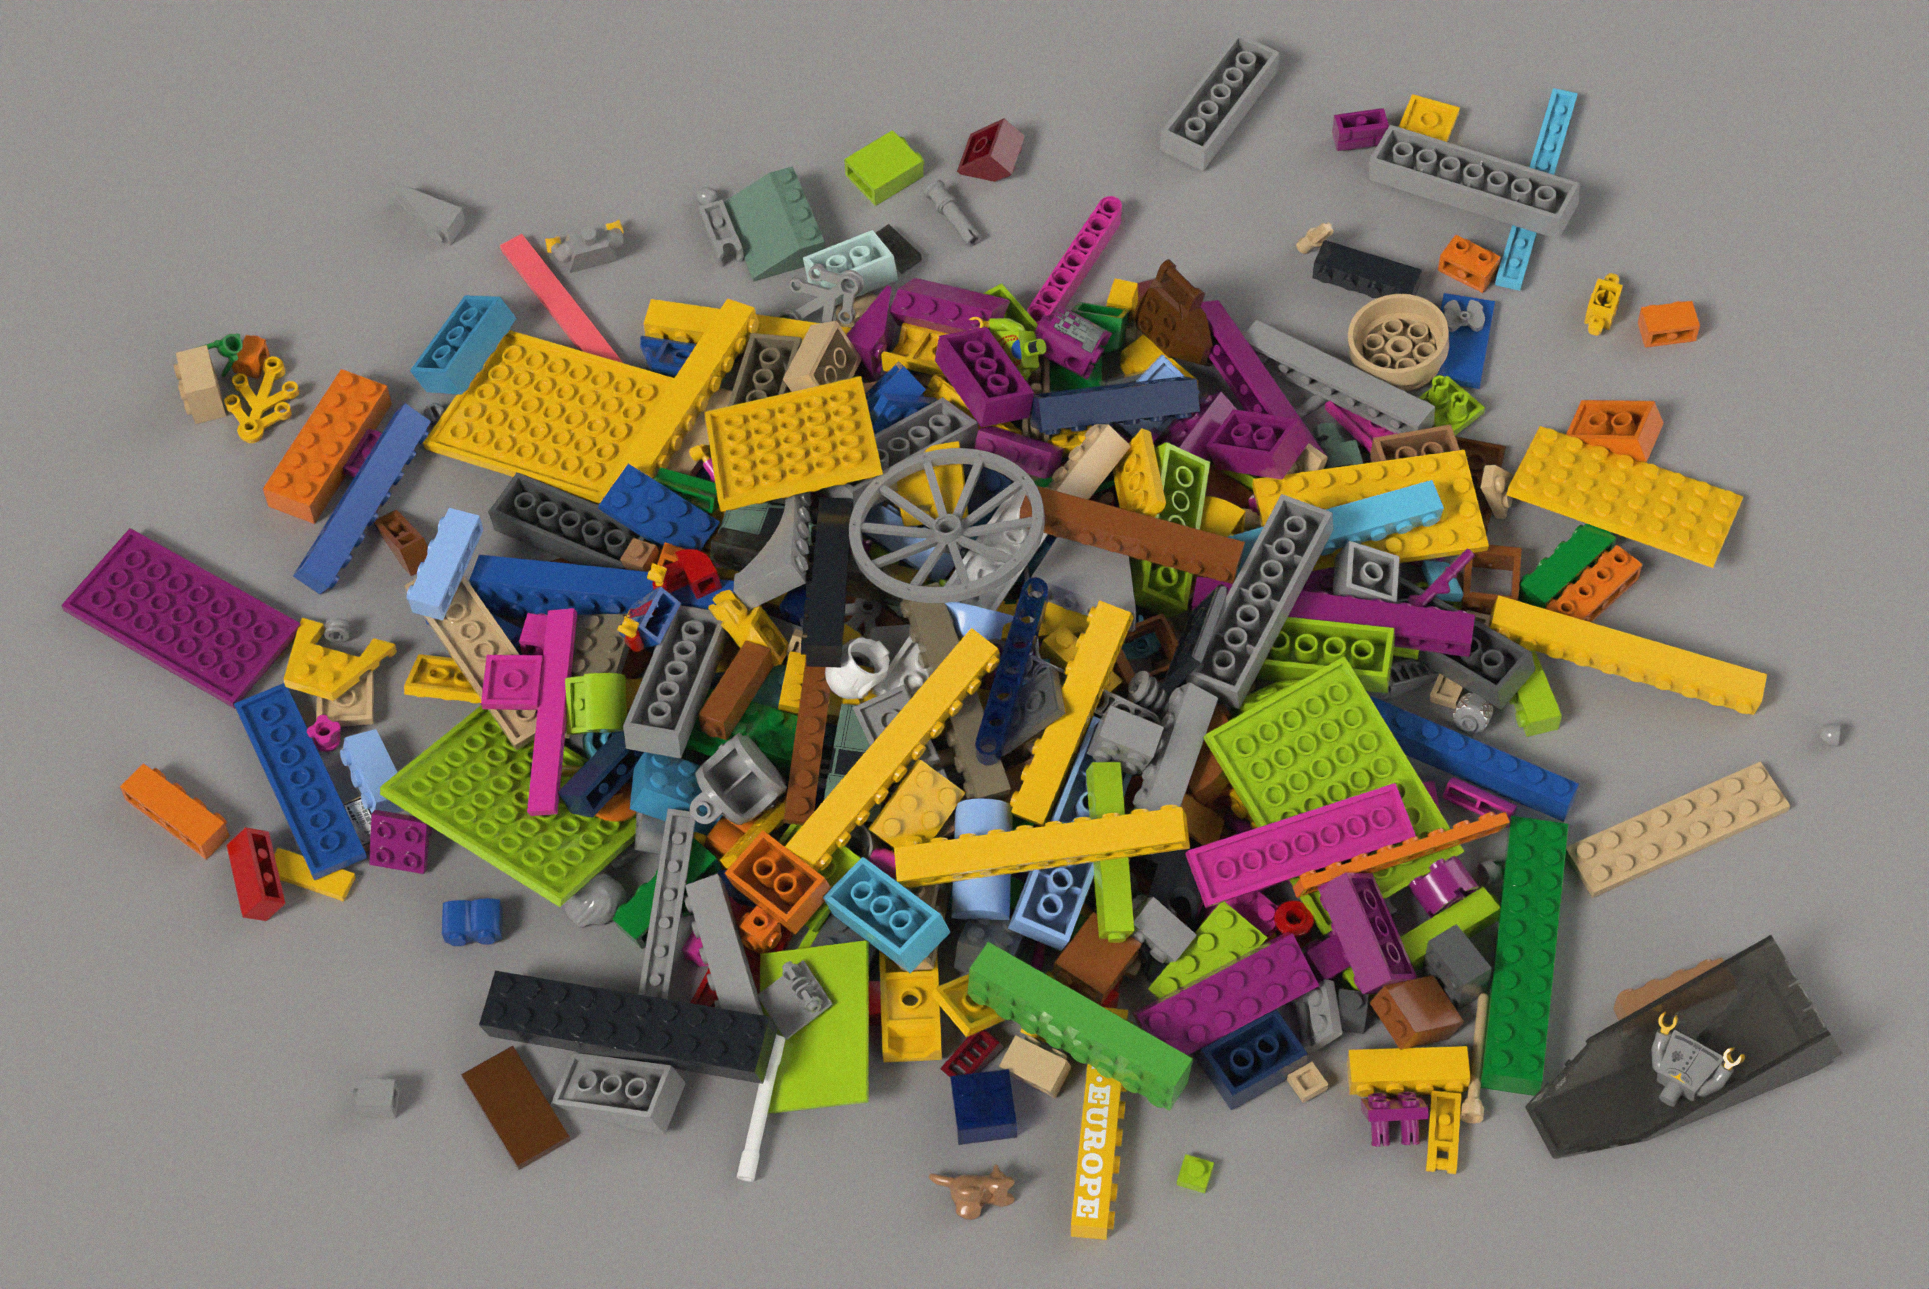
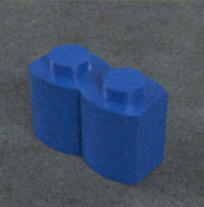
[442,898,503,946]

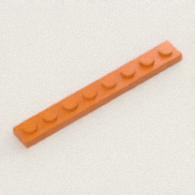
[1292,812,1510,898]

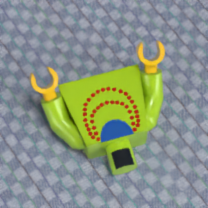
[969,317,1046,381]

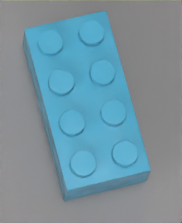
[823,857,950,973]

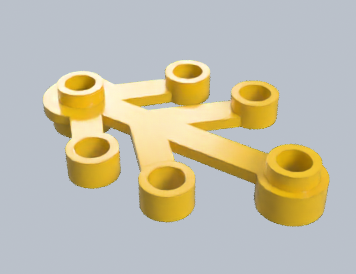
[224,356,299,443]

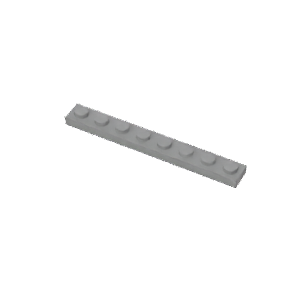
[638,808,696,999]

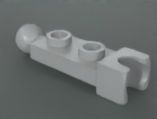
[697,187,744,267]

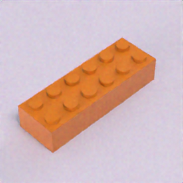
[263,369,392,524]

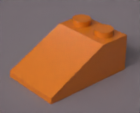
[1566,400,1664,462]

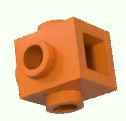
[739,906,782,955]

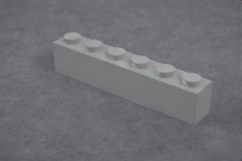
[1133,683,1218,855]
[684,874,764,1016]

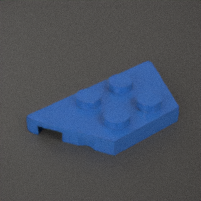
[640,336,738,377]

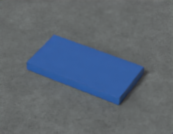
[1431,293,1495,389]

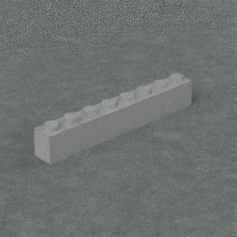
[1243,320,1435,434]

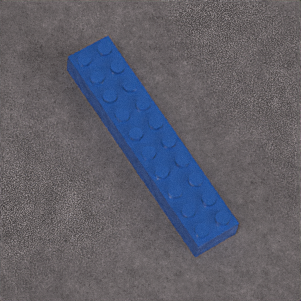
[469,554,735,640]

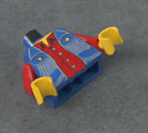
[617,563,681,652]

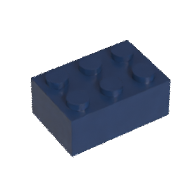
[1200,1009,1308,1111]

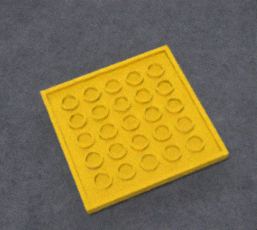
[704,376,883,512]

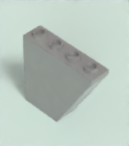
[1031,537,1136,632]

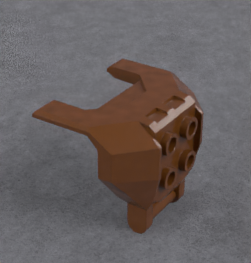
[1132,259,1214,367]

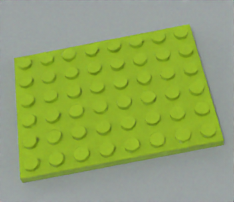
[1203,656,1465,935]
[380,705,637,907]

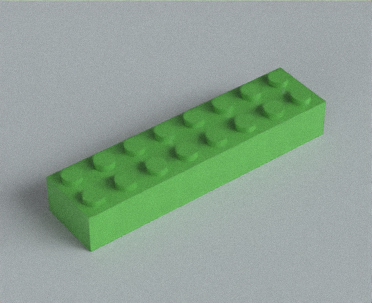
[968,942,1193,1111]

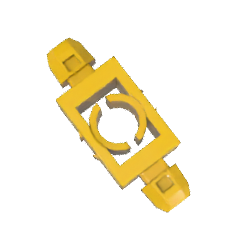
[1584,273,1623,336]

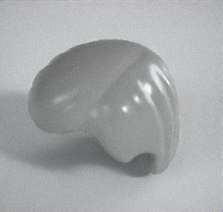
[563,872,627,928]

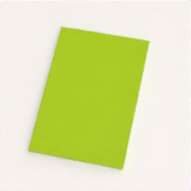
[760,940,869,1114]

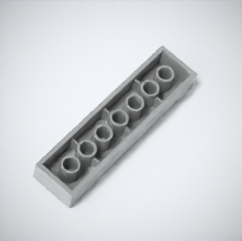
[1369,125,1580,240]
[1186,494,1333,709]

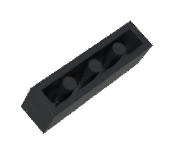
[1312,240,1422,298]

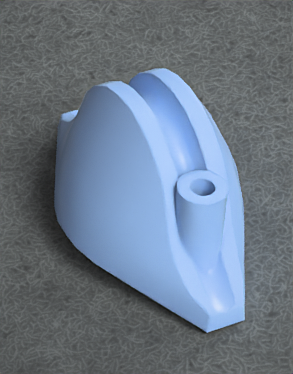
[945,602,1015,640]

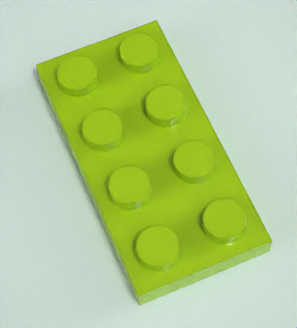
[1148,902,1268,999]

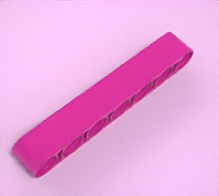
[1027,196,1122,324]

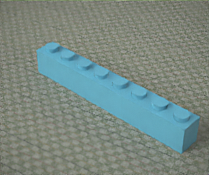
[1228,480,1444,577]

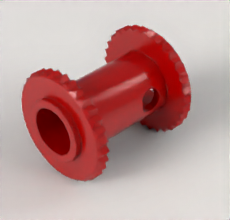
[1274,900,1315,949]

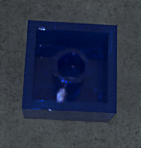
[950,1069,1017,1145]

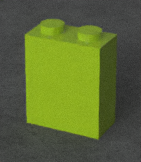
[844,130,924,206]

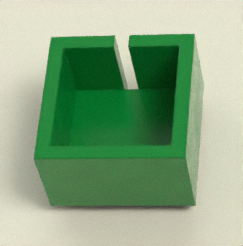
[1071,302,1130,352]

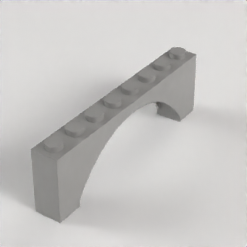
[733,491,812,611]

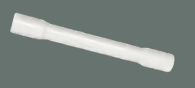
[737,1035,785,1182]

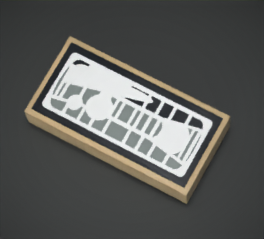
[343,796,372,852]

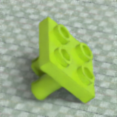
[1419,375,1485,436]

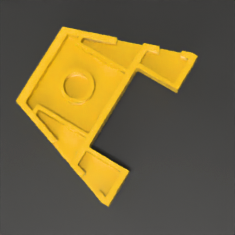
[283,618,397,701]

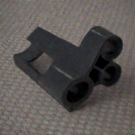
[1136,848,1207,984]

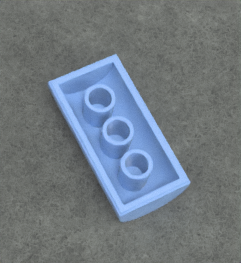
[951,799,1013,920]

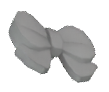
[1443,300,1485,332]

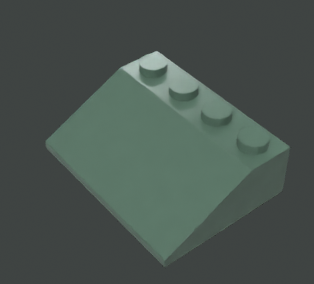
[724,166,825,282]

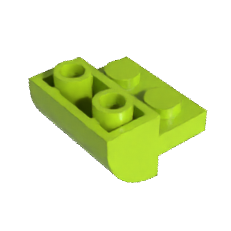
[565,673,627,735]

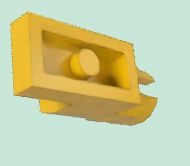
[708,590,789,667]

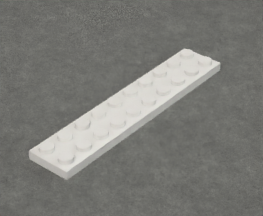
[871,489,1048,698]

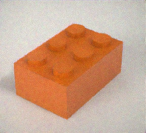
[725,830,831,934]

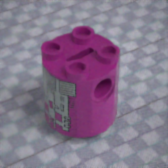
[1034,306,1112,380]

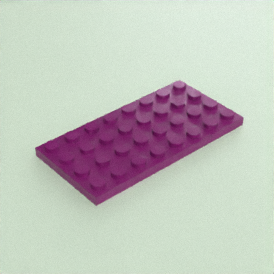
[61,528,301,709]

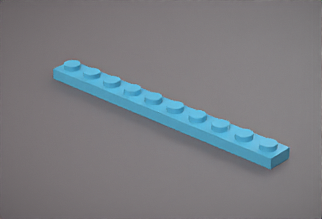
[1495,88,1578,291]

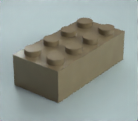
[728,333,802,406]

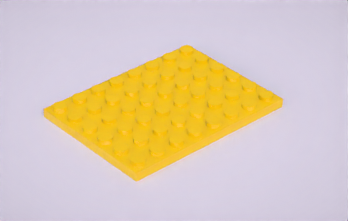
[423,330,674,504]

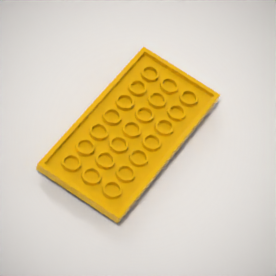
[1506,426,1744,568]
[1252,450,1489,571]

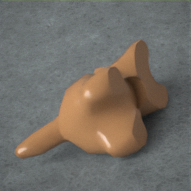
[929,1164,1015,1220]

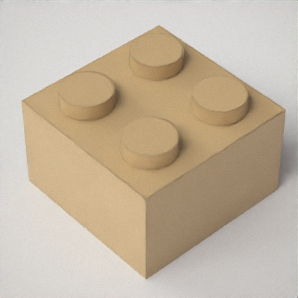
[173,345,226,424]

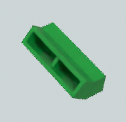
[654,467,719,513]

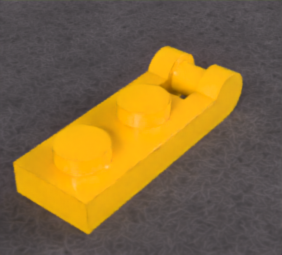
[1426,1091,1461,1175]

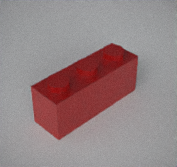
[226,827,286,921]

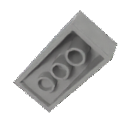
[551,1052,686,1135]

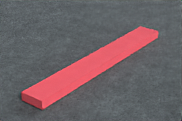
[500,234,623,363]

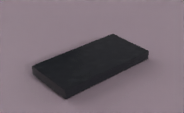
[1162,584,1229,693]

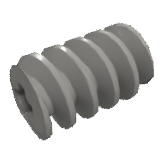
[1127,671,1173,723]

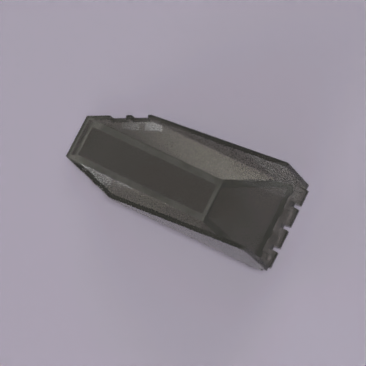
[1525,935,1843,1159]

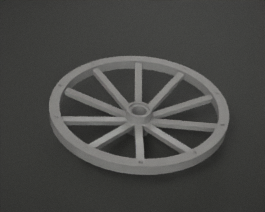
[849,448,1045,603]

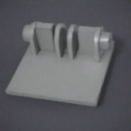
[757,960,833,1040]

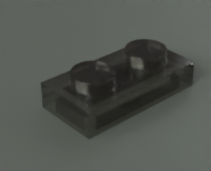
[876,224,922,274]

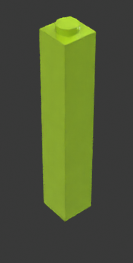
[1086,762,1134,943]
[1341,887,1501,1000]

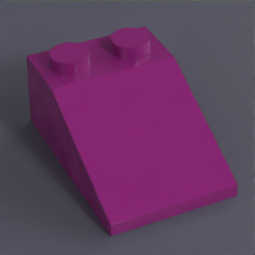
[846,285,896,382]

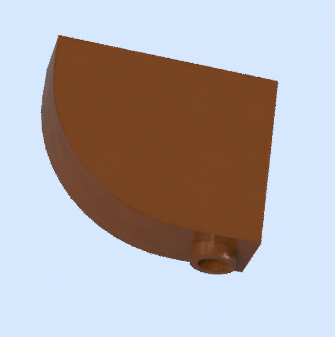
[1187,703,1232,805]

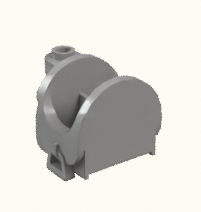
[690,732,789,825]

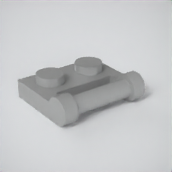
[1292,979,1343,1054]

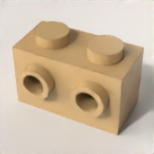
[999,1035,1072,1098]

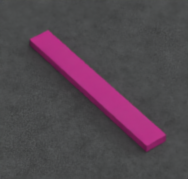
[527,608,577,816]

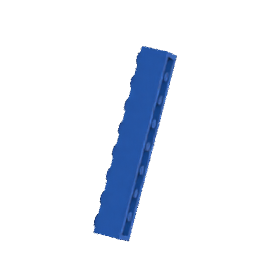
[293,403,431,594]
[1370,696,1579,822]

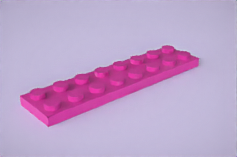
[1185,783,1416,908]

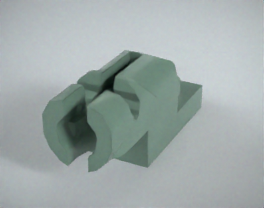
[1312,423,1363,469]

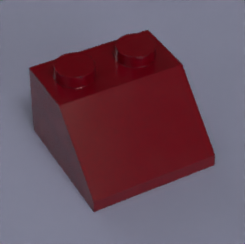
[957,118,1025,182]

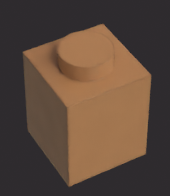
[620,538,661,572]

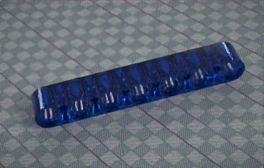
[975,577,1048,766]

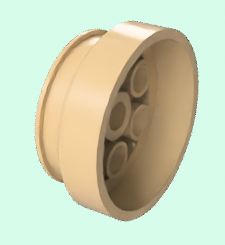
[1348,294,1449,392]

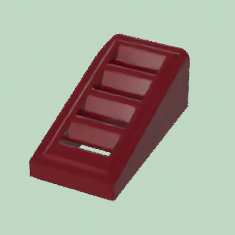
[940,1029,1004,1088]

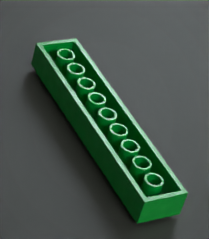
[1480,816,1569,1097]

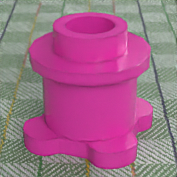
[307,715,341,752]

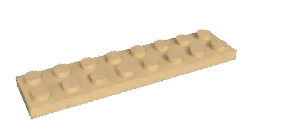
[404,575,538,750]
[1565,761,1790,898]

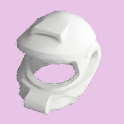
[825,638,890,699]

